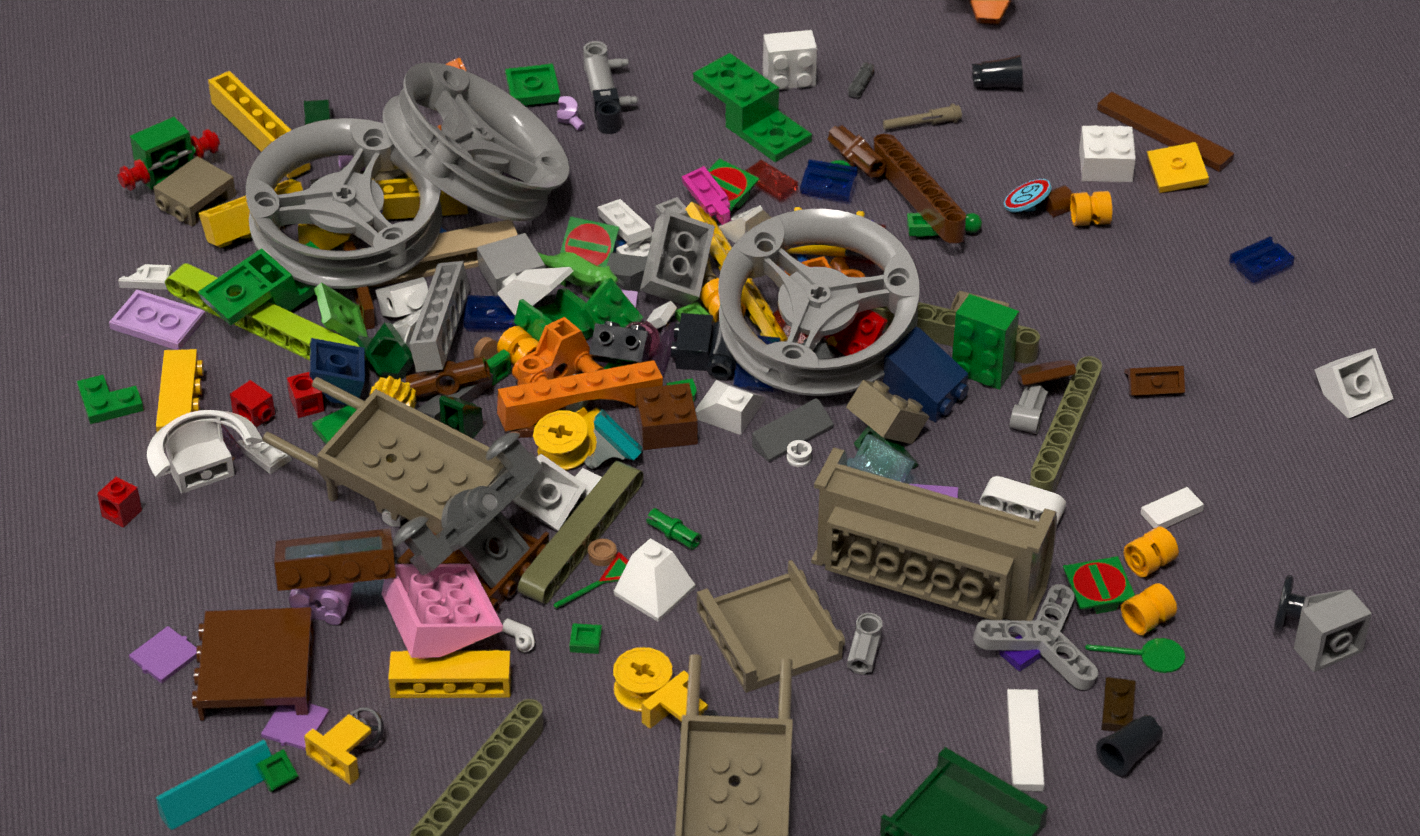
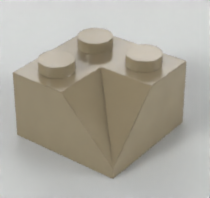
[846,380,929,444]

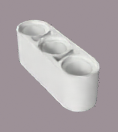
[979,476,1066,524]

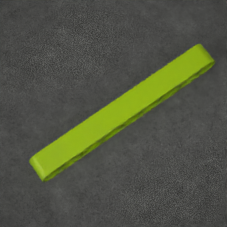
[165,263,366,361]

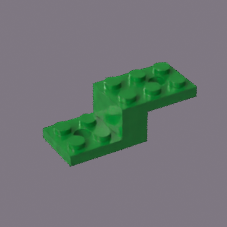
[693,53,812,163]
[198,241,320,326]

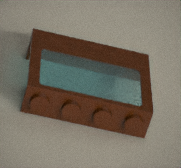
[274,528,396,591]

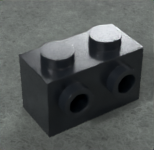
[589,321,652,366]

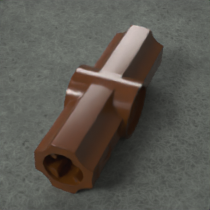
[827,125,887,178]
[405,356,491,399]

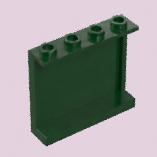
[880,747,1048,836]

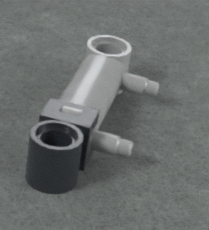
[583,41,638,134]

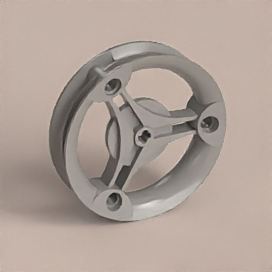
[382,62,569,221]
[246,118,442,289]
[718,209,920,396]

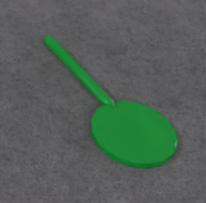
[1085,638,1186,673]

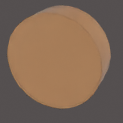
[473,337,498,360]
[588,539,617,566]

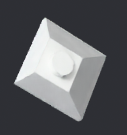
[497,267,573,315]
[1314,348,1393,418]
[695,380,765,435]
[512,454,587,532]
[614,538,695,622]

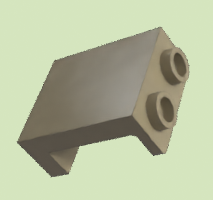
[154,156,236,226]

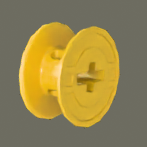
[533,410,592,470]
[613,647,672,712]

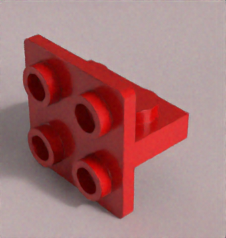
[825,309,887,356]

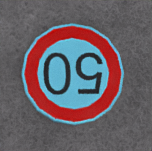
[1004,179,1052,212]

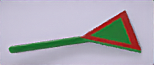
[554,552,629,608]

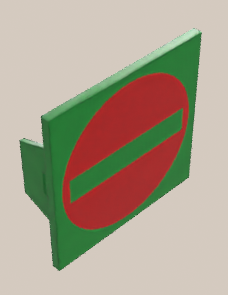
[689,158,760,211]
[560,217,620,267]
[1063,556,1135,614]

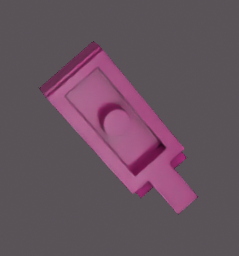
[681,166,732,225]

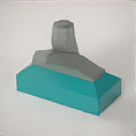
[584,409,642,469]

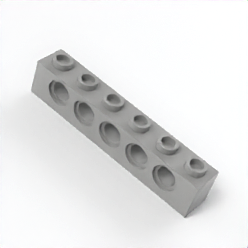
[409,261,470,373]

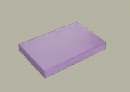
[109,290,206,350]

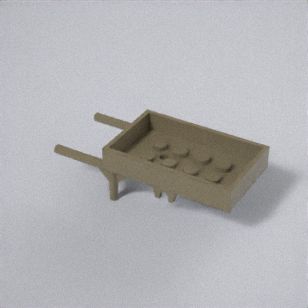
[262,377,507,534]
[675,654,793,836]

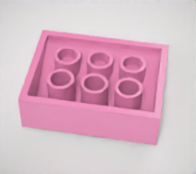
[382,564,503,659]

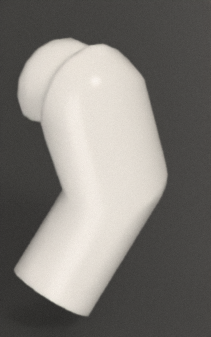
[502,619,535,652]

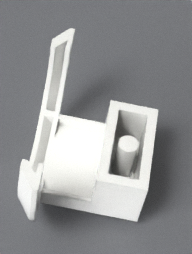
[147,410,263,494]

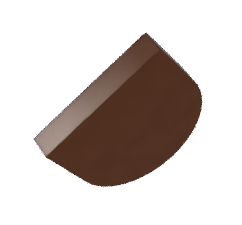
[1017,360,1076,386]

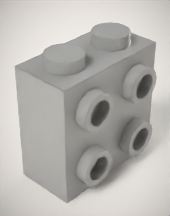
[477,233,545,299]

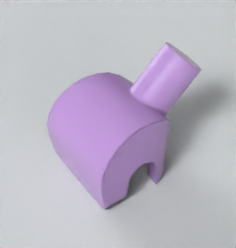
[557,96,585,131]

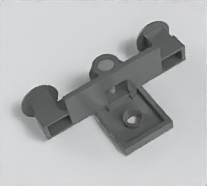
[393,432,543,588]

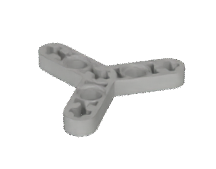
[973,584,1098,690]

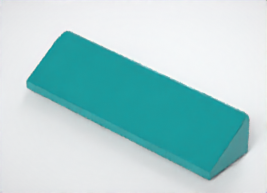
[156,740,272,830]

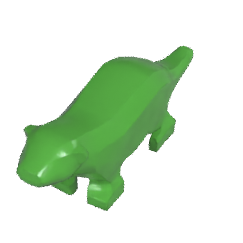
[538,252,618,299]

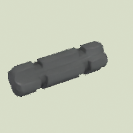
[848,62,875,98]

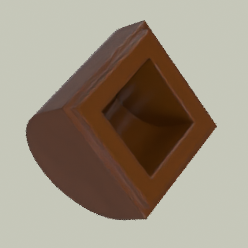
[1039,185,1072,217]

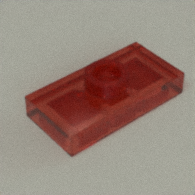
[745,159,798,201]

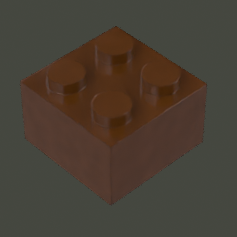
[635,383,698,450]

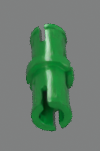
[646,508,702,550]

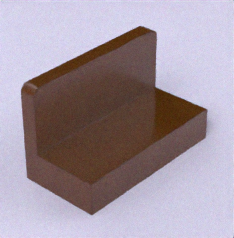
[1124,365,1185,395]

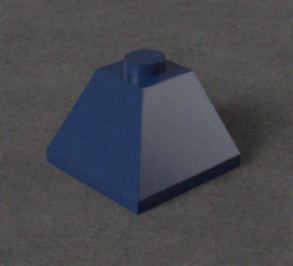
[309,338,365,405]

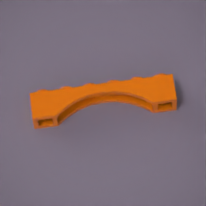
[497,360,663,431]

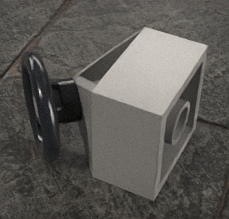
[1274,575,1372,672]

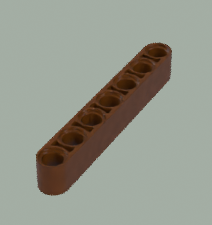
[873,134,966,243]

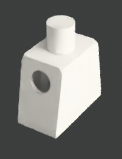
[375,277,428,317]

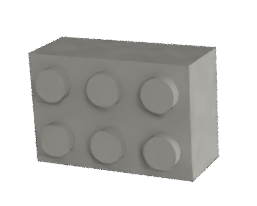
[640,209,715,306]

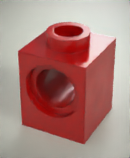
[287,372,324,418]
[230,380,275,428]
[97,477,142,528]

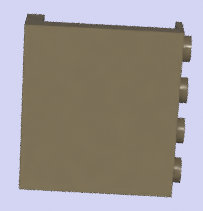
[697,560,845,693]

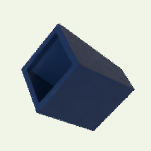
[883,327,969,423]

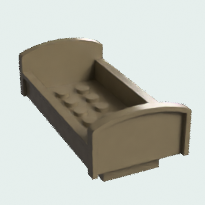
[811,447,1057,621]

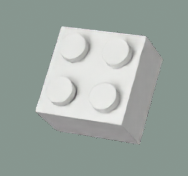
[763,30,817,90]
[1079,125,1135,182]

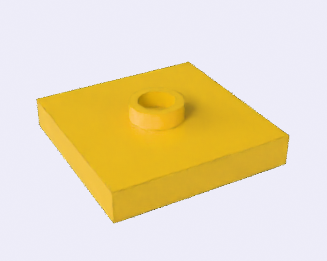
[1147,142,1209,193]

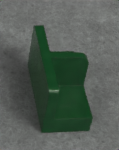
[355,322,414,379]

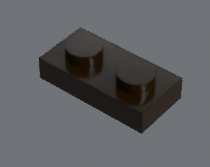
[1101,677,1136,732]

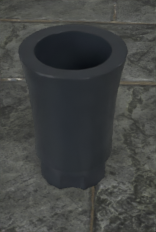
[972,55,1023,89]
[707,321,738,380]
[1096,714,1163,776]

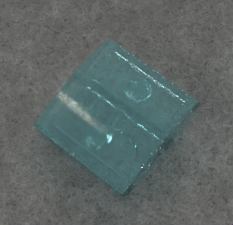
[847,434,915,482]

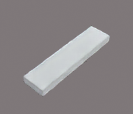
[1007,689,1044,791]

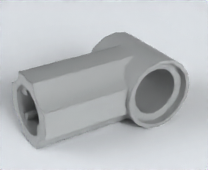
[1009,383,1048,434]
[847,613,882,675]

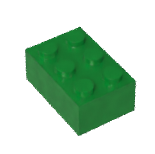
[952,293,1019,390]

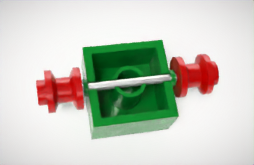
[117,117,220,191]

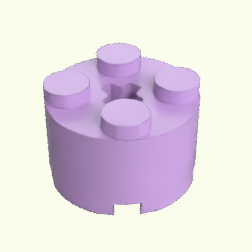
[289,583,354,625]

